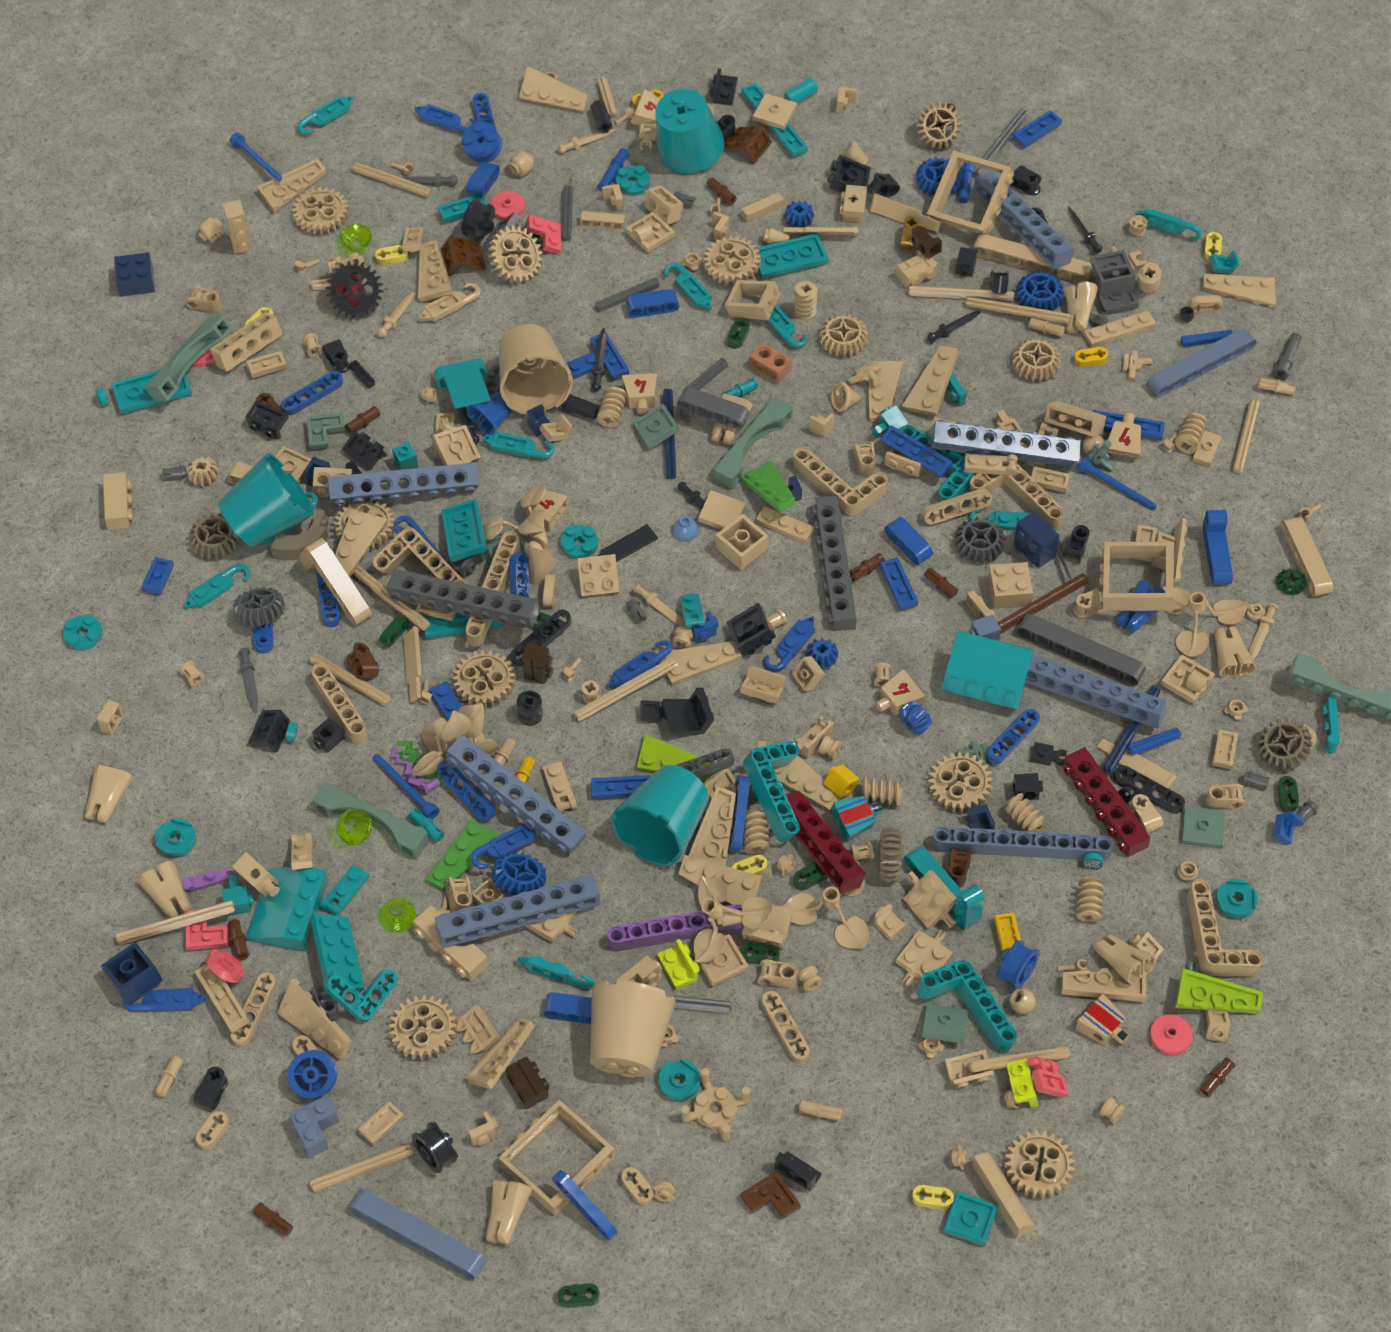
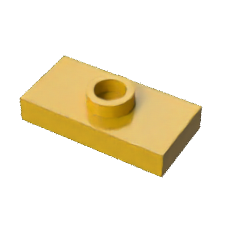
[993,912,1021,955]

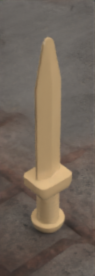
[558,128,616,153]
[377,292,415,338]
[633,584,691,630]
[1249,603,1278,660]

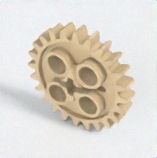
[292,187,349,234]
[488,225,543,283]
[703,236,761,285]
[334,499,395,549]
[452,650,516,708]
[928,752,993,813]
[389,995,457,1061]
[1004,1130,1075,1199]

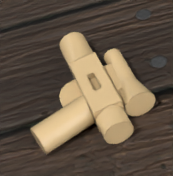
[1122,351,1152,381]
[848,360,881,385]

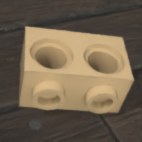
[645,185,683,225]
[313,467,352,498]

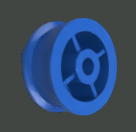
[462,121,502,163]
[996,940,1040,989]
[288,1050,338,1098]

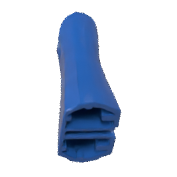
[467,391,513,434]
[1116,580,1166,633]

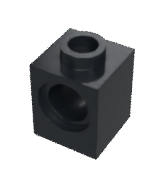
[955,247,978,277]
[312,717,345,753]
[1012,773,1043,801]

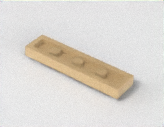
[1083,311,1156,348]
[194,964,250,1033]

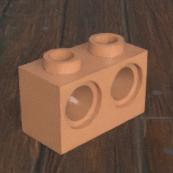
[749,343,792,384]

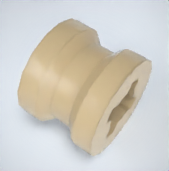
[1128,215,1147,237]
[672,627,694,649]
[818,735,841,759]
[798,966,823,992]
[1099,1097,1126,1124]

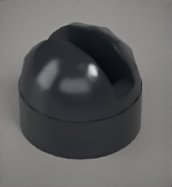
[1180,307,1194,323]
[1118,786,1136,803]

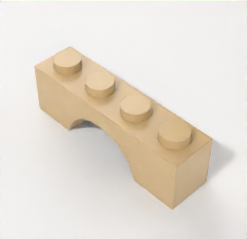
[413,906,489,981]

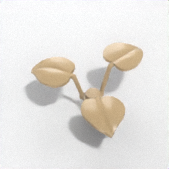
[483,484,546,541]
[1160,586,1249,657]
[422,703,485,796]
[410,710,498,776]
[782,861,869,949]
[694,876,773,963]

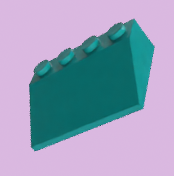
[941,630,1034,710]
[246,867,328,952]

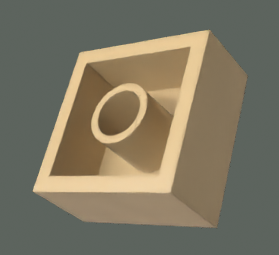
[792,656,825,691]
[97,700,124,736]
[471,877,507,905]

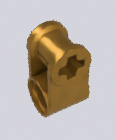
[900,216,919,250]

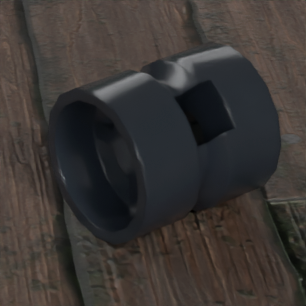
[517,690,543,726]

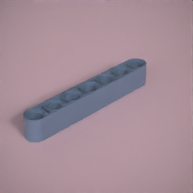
[1147,328,1257,397]
[348,1189,487,1280]

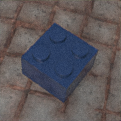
[114,252,155,297]
[1013,511,1059,568]
[101,942,163,1005]

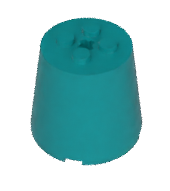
[655,88,724,175]
[218,453,314,547]
[611,765,709,866]

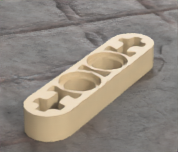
[922,488,993,525]
[231,972,277,1047]
[762,991,810,1063]

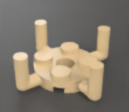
[681,1068,750,1141]

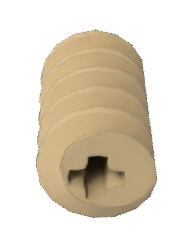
[1137,262,1161,293]
[794,281,818,320]
[597,387,627,428]
[1175,413,1207,454]
[861,777,903,807]
[1004,793,1046,832]
[744,810,770,855]
[1076,876,1104,922]

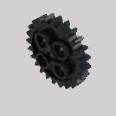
[325,260,384,319]

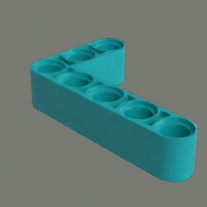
[900,425,976,508]
[743,741,800,843]
[904,846,985,930]
[916,960,1017,1053]

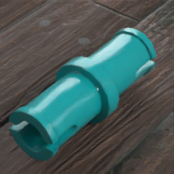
[722,378,758,398]
[408,808,445,843]

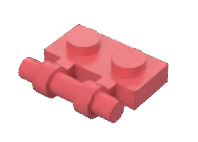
[1027,1056,1069,1098]

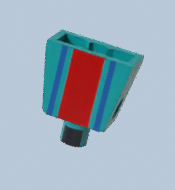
[831,796,882,842]

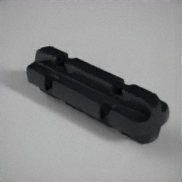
[349,360,376,389]

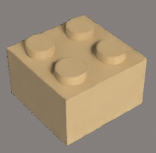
[715,514,769,570]
[988,562,1033,609]

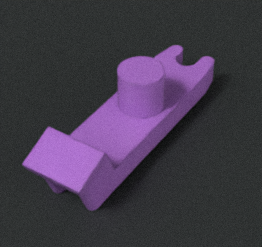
[182,868,233,892]

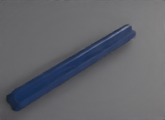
[663,389,676,479]
[1103,685,1161,774]

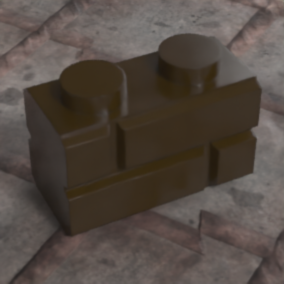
[522,642,554,684]
[505,1057,550,1109]

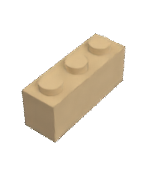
[223,199,251,254]
[1044,401,1106,437]
[103,472,133,530]

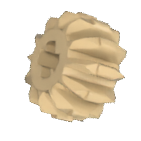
[186,455,219,487]

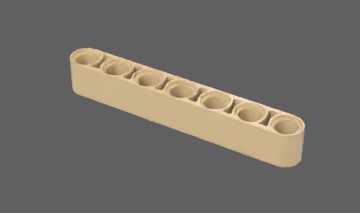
[972,234,1093,284]
[465,531,520,647]

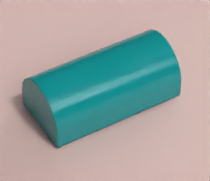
[784,77,818,104]

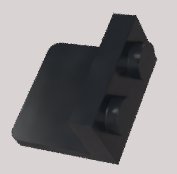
[661,688,714,733]

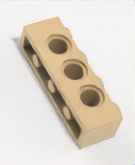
[210,312,283,372]

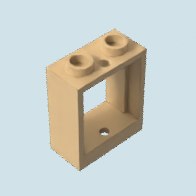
[725,280,780,320]

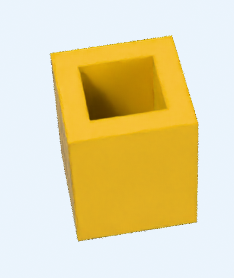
[824,765,860,798]

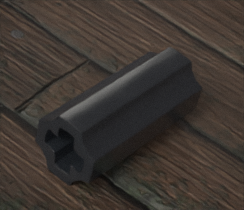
[590,100,612,133]
[561,394,600,421]

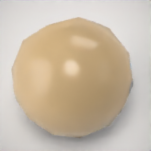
[1082,435,1105,454]
[1009,988,1036,1015]

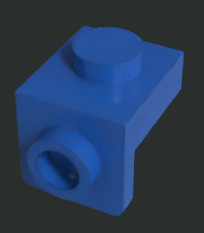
[692,611,719,642]
[1273,811,1304,845]

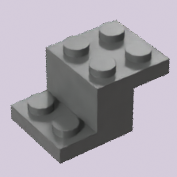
[1090,250,1139,314]

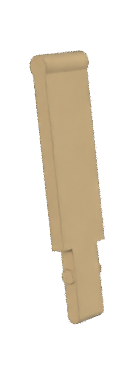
[869,194,941,232]
[783,227,858,236]
[402,626,422,703]
[1096,738,1177,789]

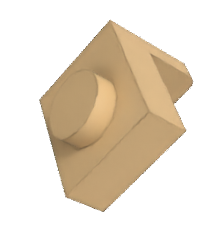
[712,212,729,241]
[539,415,572,442]
[468,1111,498,1147]

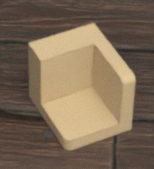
[809,413,835,439]

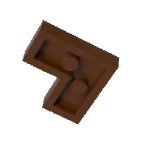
[740,1171,801,1219]

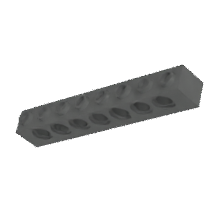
[812,496,857,631]
[386,569,540,629]

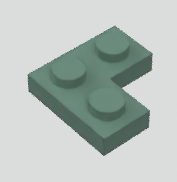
[307,412,345,450]

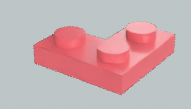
[526,214,561,254]
[186,910,229,951]

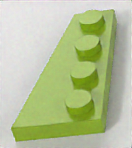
[637,734,716,783]
[1175,968,1263,1014]

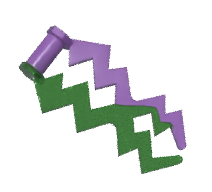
[391,741,443,796]

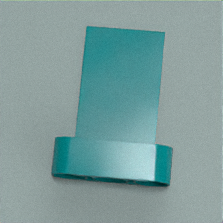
[433,358,491,409]

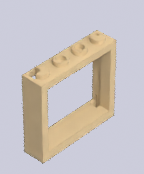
[927,150,1014,235]
[1099,542,1174,611]
[499,1100,615,1216]

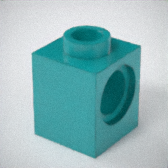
[392,442,418,470]

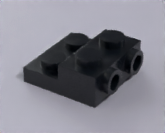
[827,155,871,193]
[726,603,776,656]

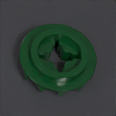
[1276,567,1307,595]

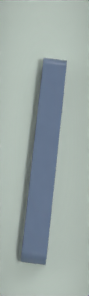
[932,827,1114,861]

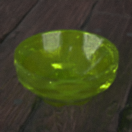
[340,224,372,252]
[336,809,372,846]
[379,898,417,933]

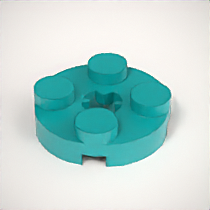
[616,165,650,196]
[561,525,598,559]
[63,614,103,651]
[155,818,196,857]
[1216,879,1258,919]
[658,1059,700,1102]

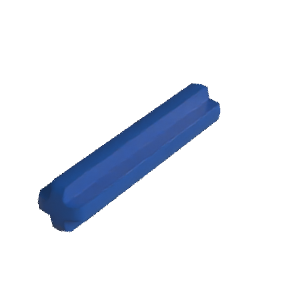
[1181,329,1233,347]
[1127,727,1181,755]

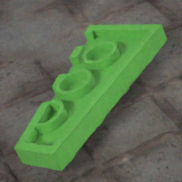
[740,461,796,512]
[426,819,500,892]

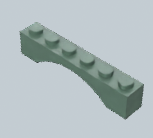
[145,315,233,401]
[712,397,793,490]
[1287,653,1391,721]
[312,783,429,860]

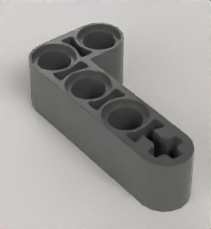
[676,387,750,430]

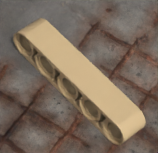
[1281,517,1333,597]
[311,663,367,744]

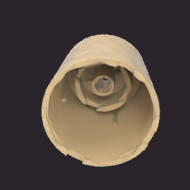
[499,324,573,414]
[590,980,676,1078]

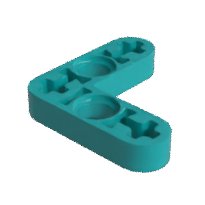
[323,969,398,1021]

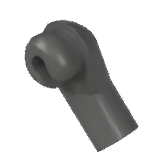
[1088,312,1108,325]

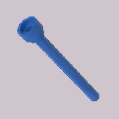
[230,132,282,181]
[1077,457,1157,510]
[373,754,440,820]

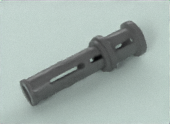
[1273,333,1302,380]

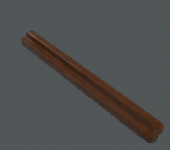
[997,573,1088,633]

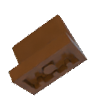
[723,126,772,164]
[440,236,486,277]

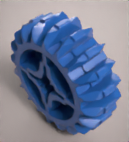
[916,156,962,197]
[1016,271,1064,311]
[492,851,547,897]

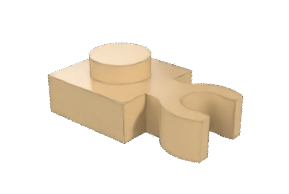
[639,122,656,151]

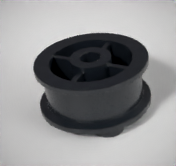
[461,199,496,241]
[412,1122,459,1174]

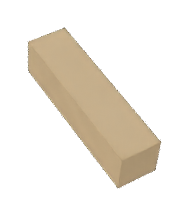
[741,192,784,222]
[580,211,625,230]

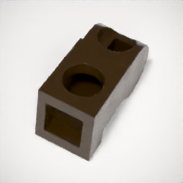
[912,226,942,259]

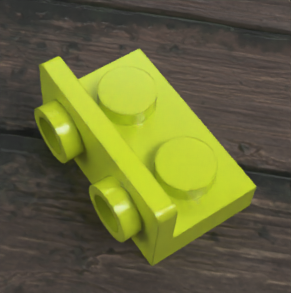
[657,939,700,990]
[1007,1059,1039,1108]

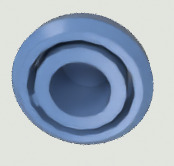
[672,516,699,541]

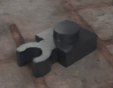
[640,700,665,722]
[1031,742,1067,766]

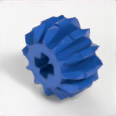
[784,200,814,228]
[806,637,839,670]
[899,701,932,735]

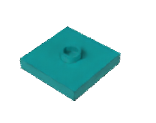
[943,1191,998,1247]

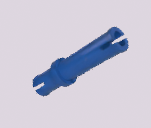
[597,148,629,191]
[957,162,974,203]

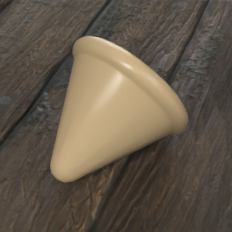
[840,141,868,165]
[831,381,862,412]

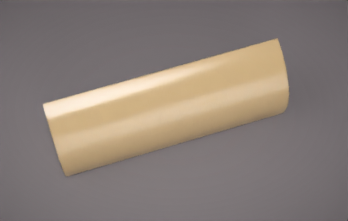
[972,1152,1036,1239]

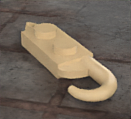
[419,283,481,322]

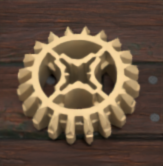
[916,101,962,149]
[819,314,868,358]
[1012,337,1061,382]

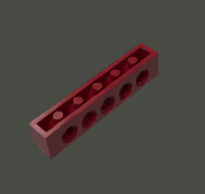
[1063,747,1151,857]
[785,791,866,893]

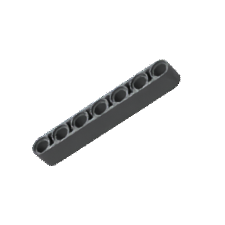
[1017,614,1146,686]

